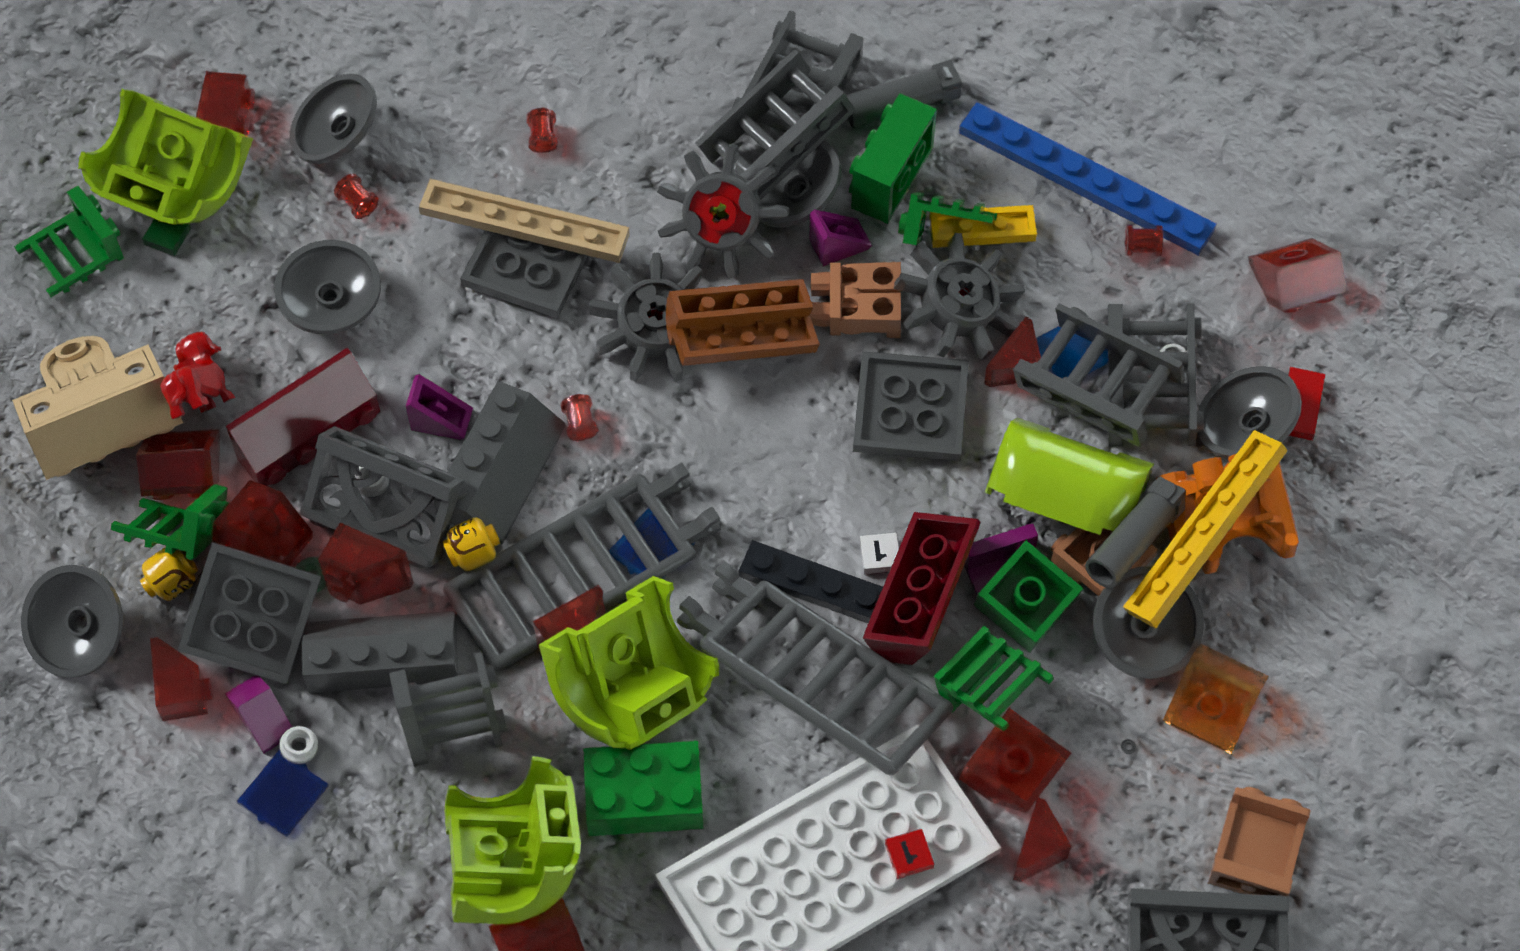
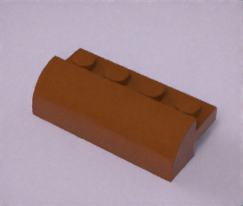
[666,279,820,366]

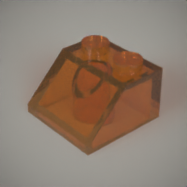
[1162,644,1269,754]

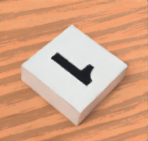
[860,533,899,574]

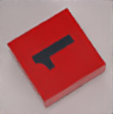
[885,829,934,879]

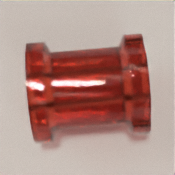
[526,108,558,153]
[334,173,379,219]
[1125,225,1163,257]
[560,394,599,441]

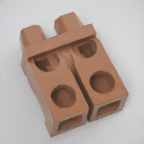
[810,262,901,338]

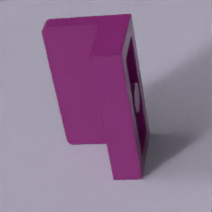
[964,523,1038,596]

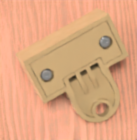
[12,336,183,480]

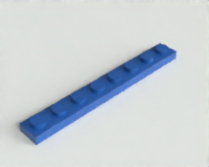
[959,102,1217,256]

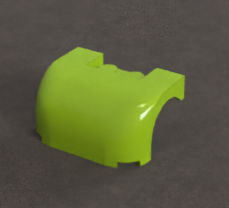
[78,89,253,225]
[985,417,1154,535]
[539,576,719,750]
[444,756,581,924]

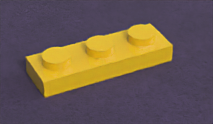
[929,205,1037,248]

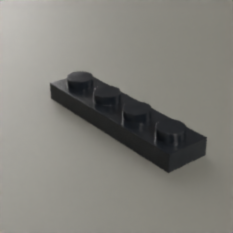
[739,540,883,623]

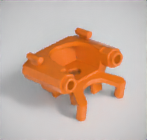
[1156,454,1299,574]

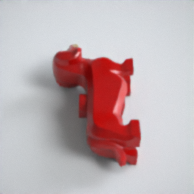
[160,331,236,420]

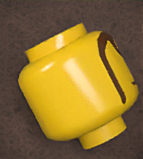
[443,517,501,571]
[140,547,198,601]

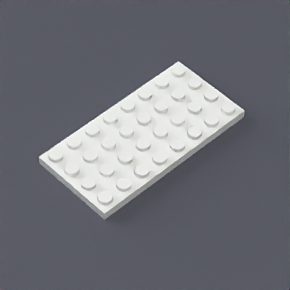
[655,725,1001,951]

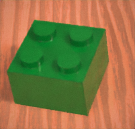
[973,540,1083,653]

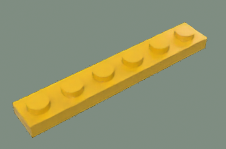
[1123,430,1288,629]

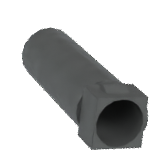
[846,59,962,128]
[1085,476,1186,588]

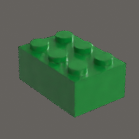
[848,93,937,224]
[583,741,704,836]

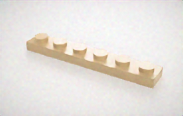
[419,179,630,263]

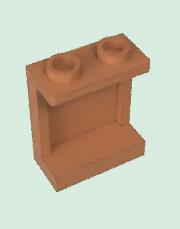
[1208,787,1311,896]

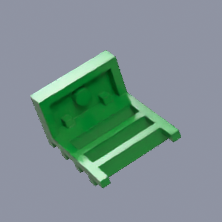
[14,185,124,298]
[898,192,998,245]
[111,484,230,560]
[934,626,1054,731]

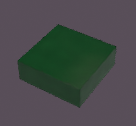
[142,219,191,256]

